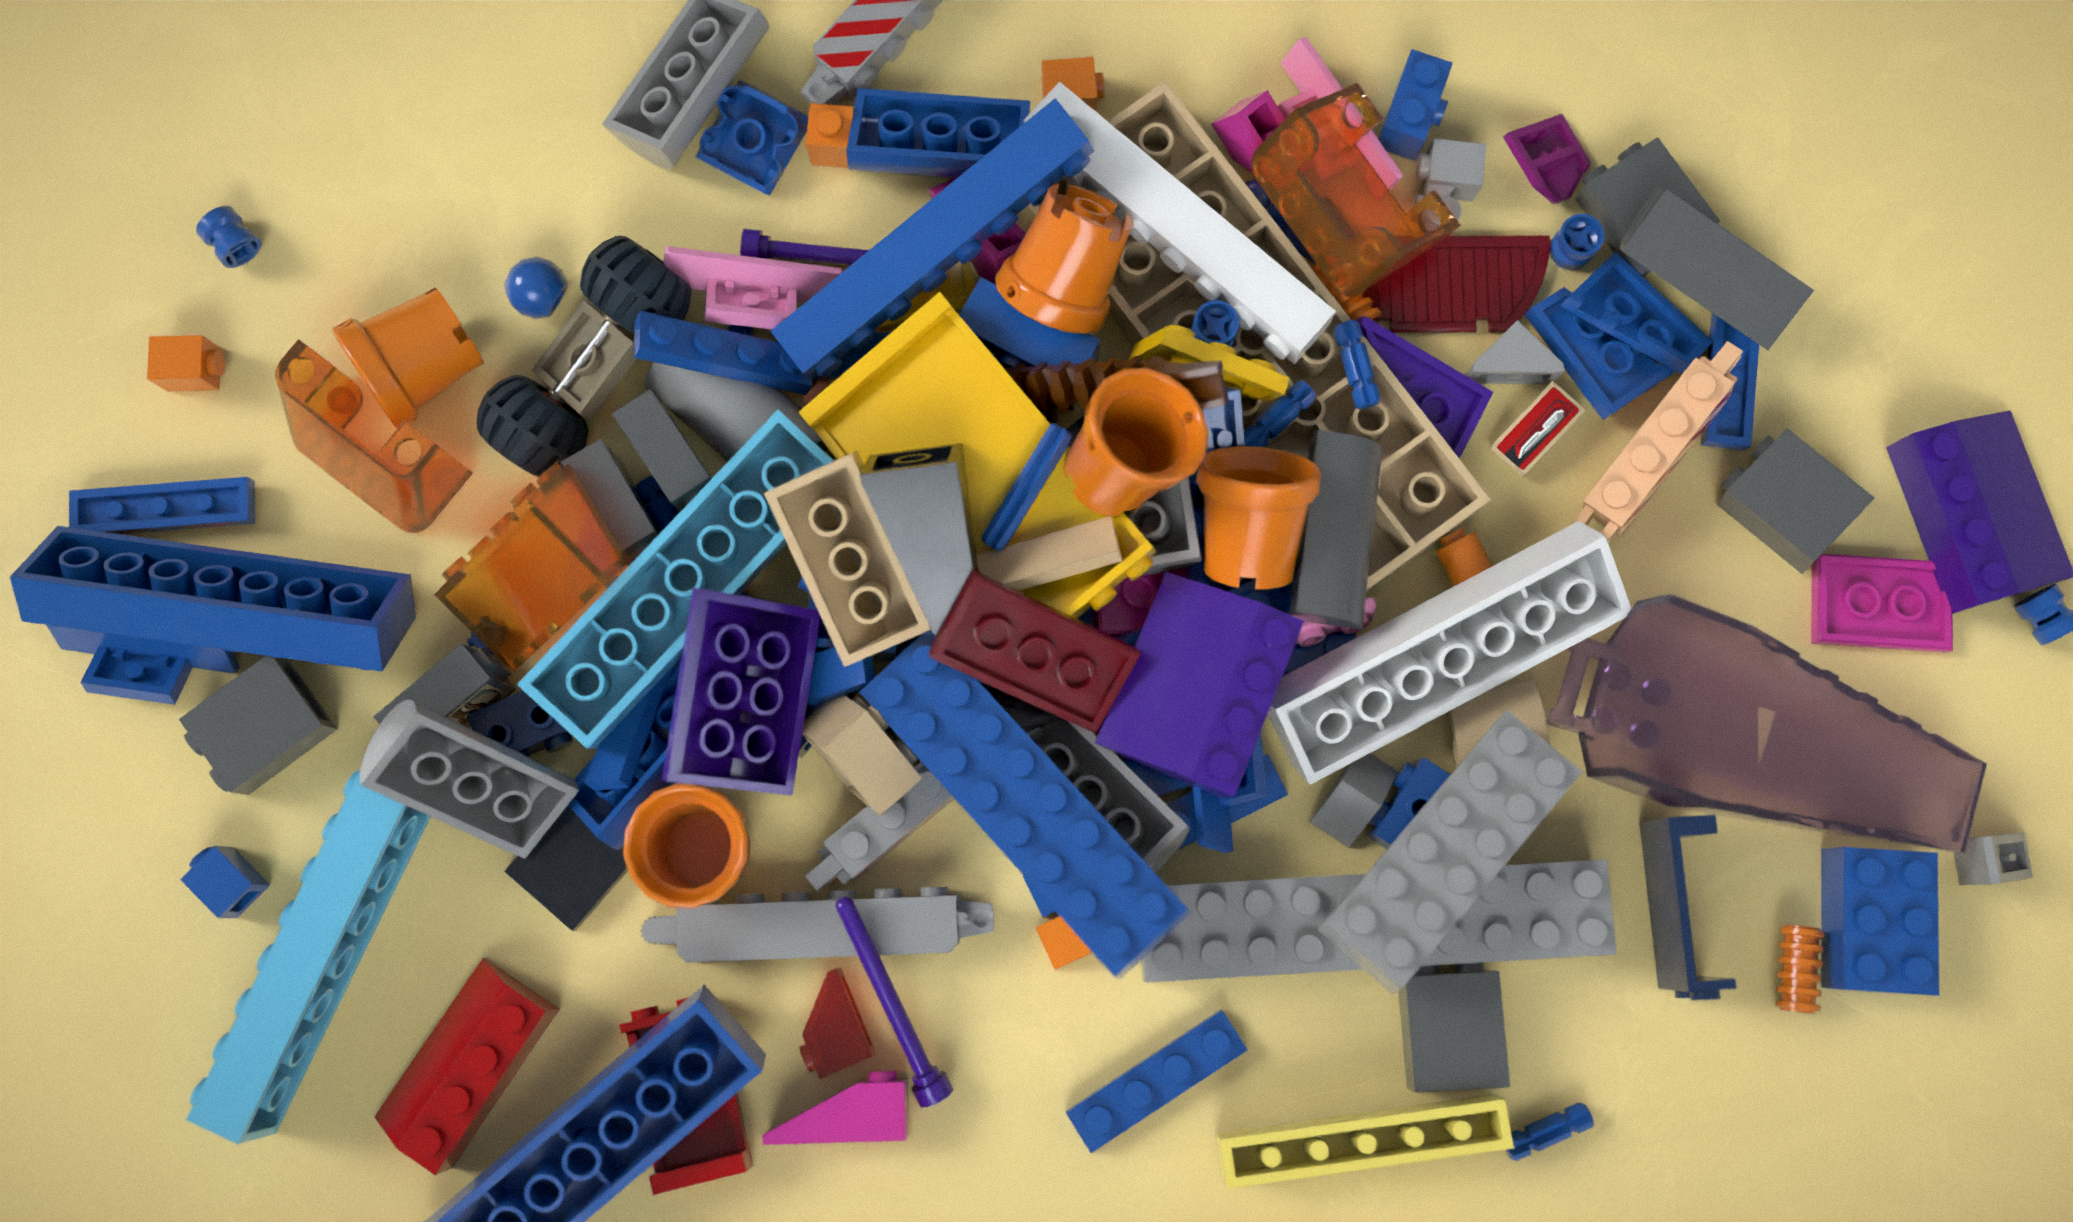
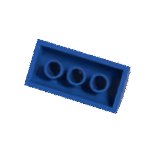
[847,88,1030,178]
[568,657,682,850]

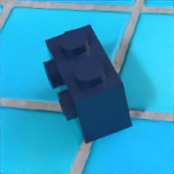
[467,690,573,757]

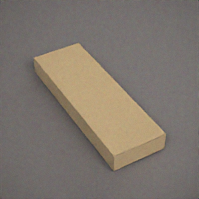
[976,516,1123,591]

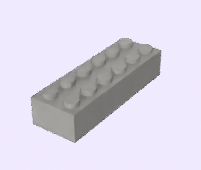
[1318,710,1582,994]

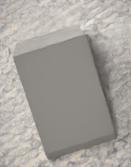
[1465,320,1564,384]
[1310,753,1398,847]
[1951,832,2033,885]

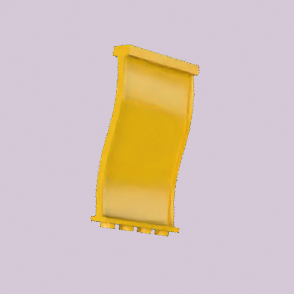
[798,292,1156,619]

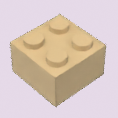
[802,695,922,816]

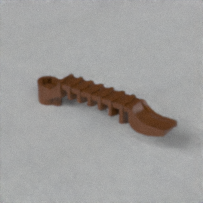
[1004,356,1229,413]

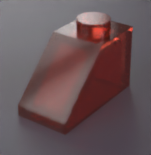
[799,967,876,1079]

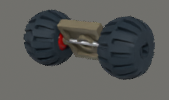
[476,236,691,479]

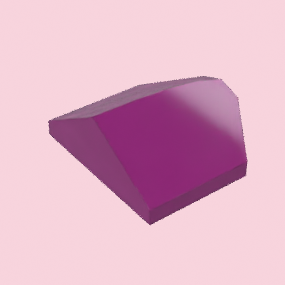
[1503,114,1592,205]

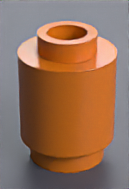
[1435,528,1493,587]

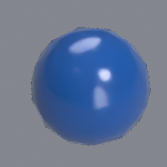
[505,256,568,319]

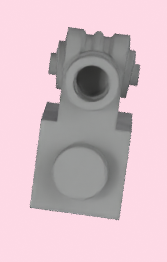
[1412,138,1486,236]

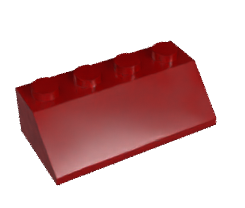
[374,958,560,1175]

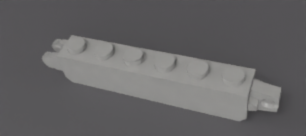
[640,887,994,962]

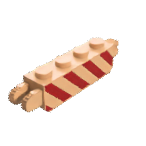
[1571,341,1743,544]

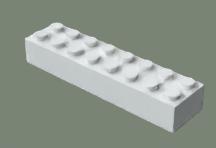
[1268,521,1633,785]

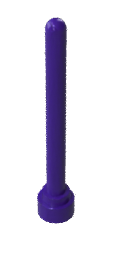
[740,228,869,266]
[836,897,953,1107]

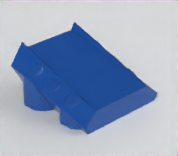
[695,79,809,196]

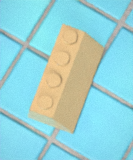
[764,450,931,667]

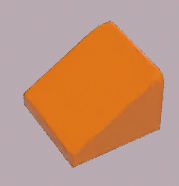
[1035,916,1092,970]

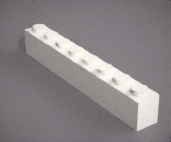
[1024,82,1336,364]

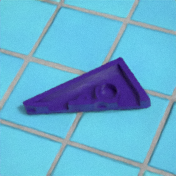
[1357,316,1494,459]

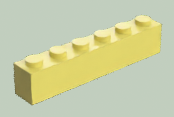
[1216,1094,1514,1189]

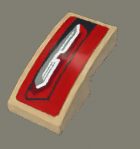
[1489,381,1586,477]

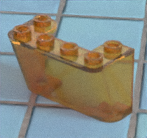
[1251,83,1461,297]
[275,339,473,533]
[434,463,629,673]

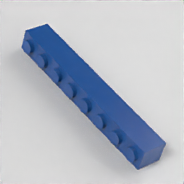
[771,98,1095,379]

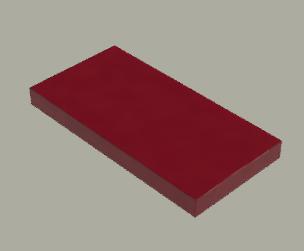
[928,569,1141,734]

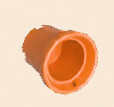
[995,184,1134,334]
[332,288,484,429]
[1064,368,1209,517]
[1196,446,1322,589]
[623,783,750,908]

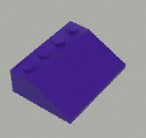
[1886,410,2073,614]
[1094,572,1304,799]
[662,588,820,796]

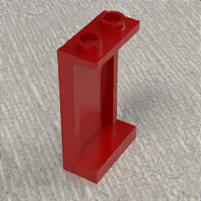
[619,997,753,1195]

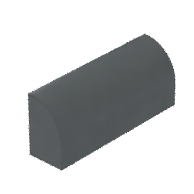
[1620,187,1814,350]
[1289,430,1383,630]

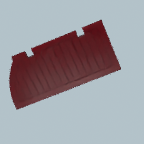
[1339,235,1550,333]

